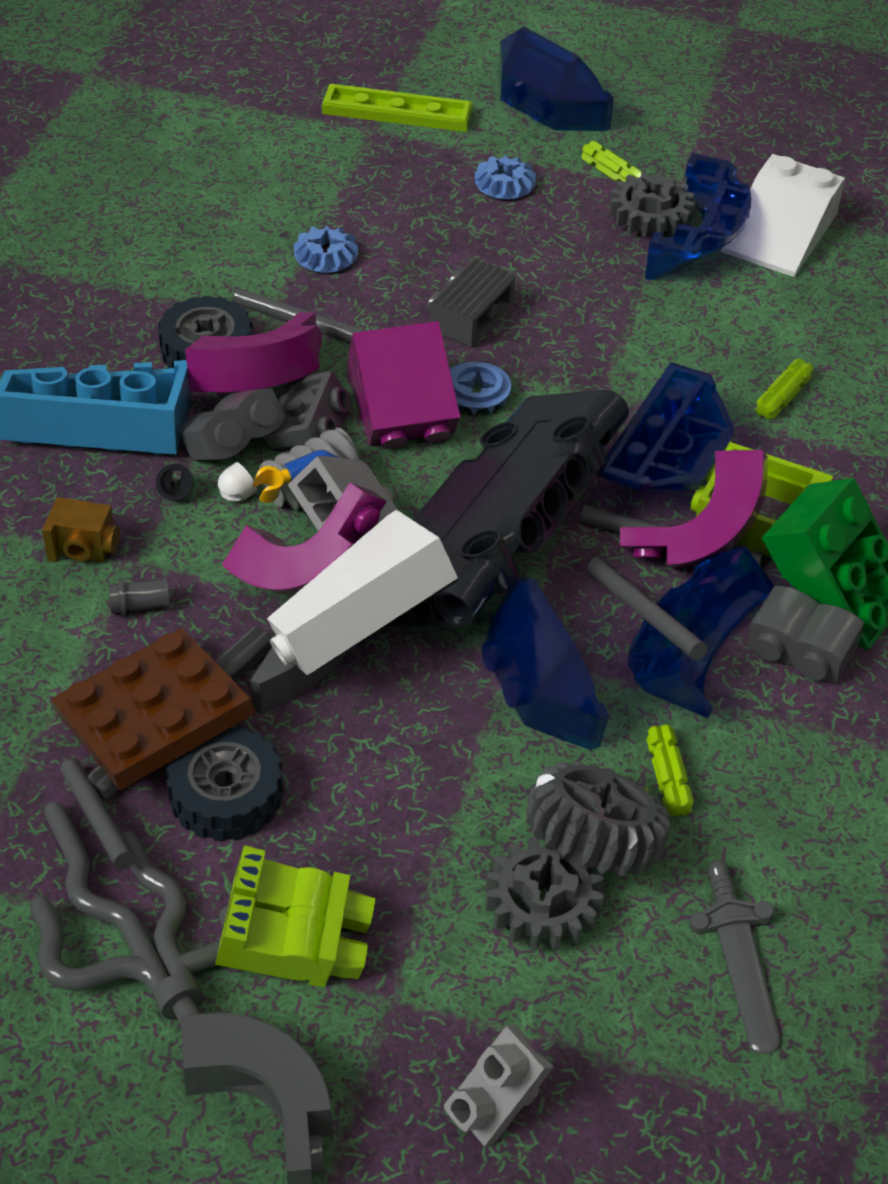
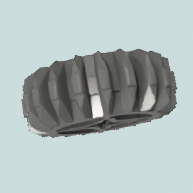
[526,761,671,876]

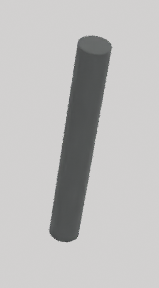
[60,758,135,870]

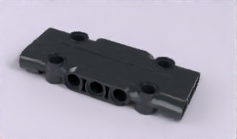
[386,390,629,627]

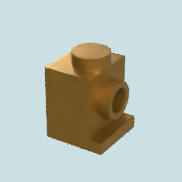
[42,497,120,563]

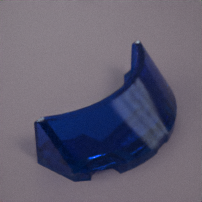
[645,153,752,280]
[628,546,774,718]

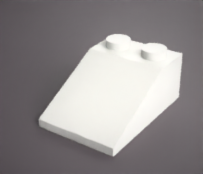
[721,154,845,277]

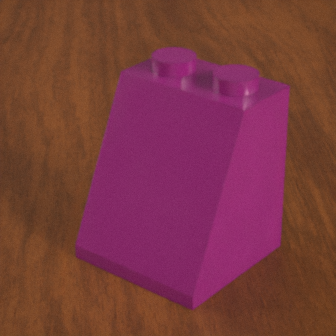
[346,321,460,449]

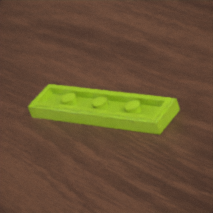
[322,84,473,132]

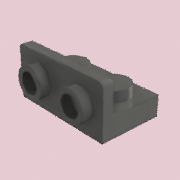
[263,371,350,450]

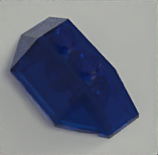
[499,26,614,131]
[597,362,734,495]
[482,575,609,750]

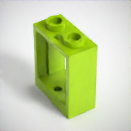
[690,442,833,558]

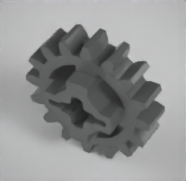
[609,172,695,238]
[485,837,604,950]

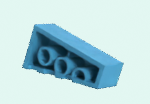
[0,360,192,455]

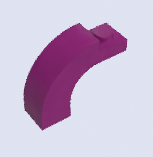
[185,312,322,392]
[620,450,768,569]
[222,482,387,596]

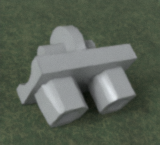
[444,1024,554,1147]

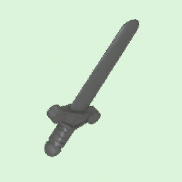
[690,860,780,1054]

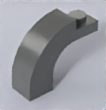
[181,1013,332,1184]

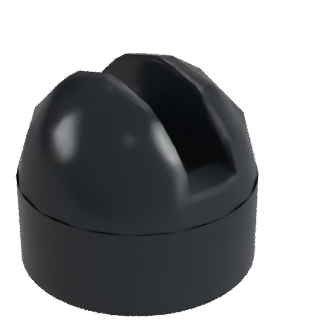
[156,464,194,501]

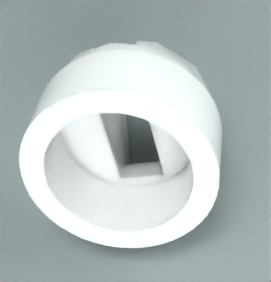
[218,462,257,502]

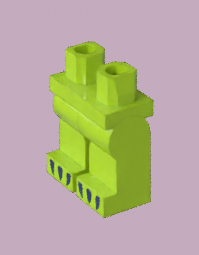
[215,845,376,987]

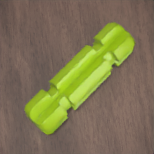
[581,141,642,182]
[755,358,814,420]
[646,724,694,817]

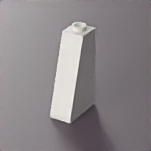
[267,510,458,675]

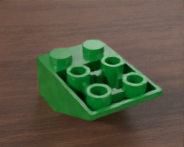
[761,478,888,650]

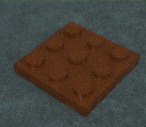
[51,627,256,790]

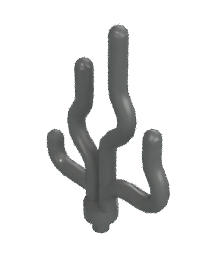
[30,801,228,1027]

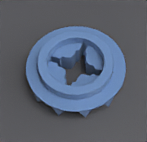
[475,155,536,199]
[294,225,358,273]
[450,362,511,415]

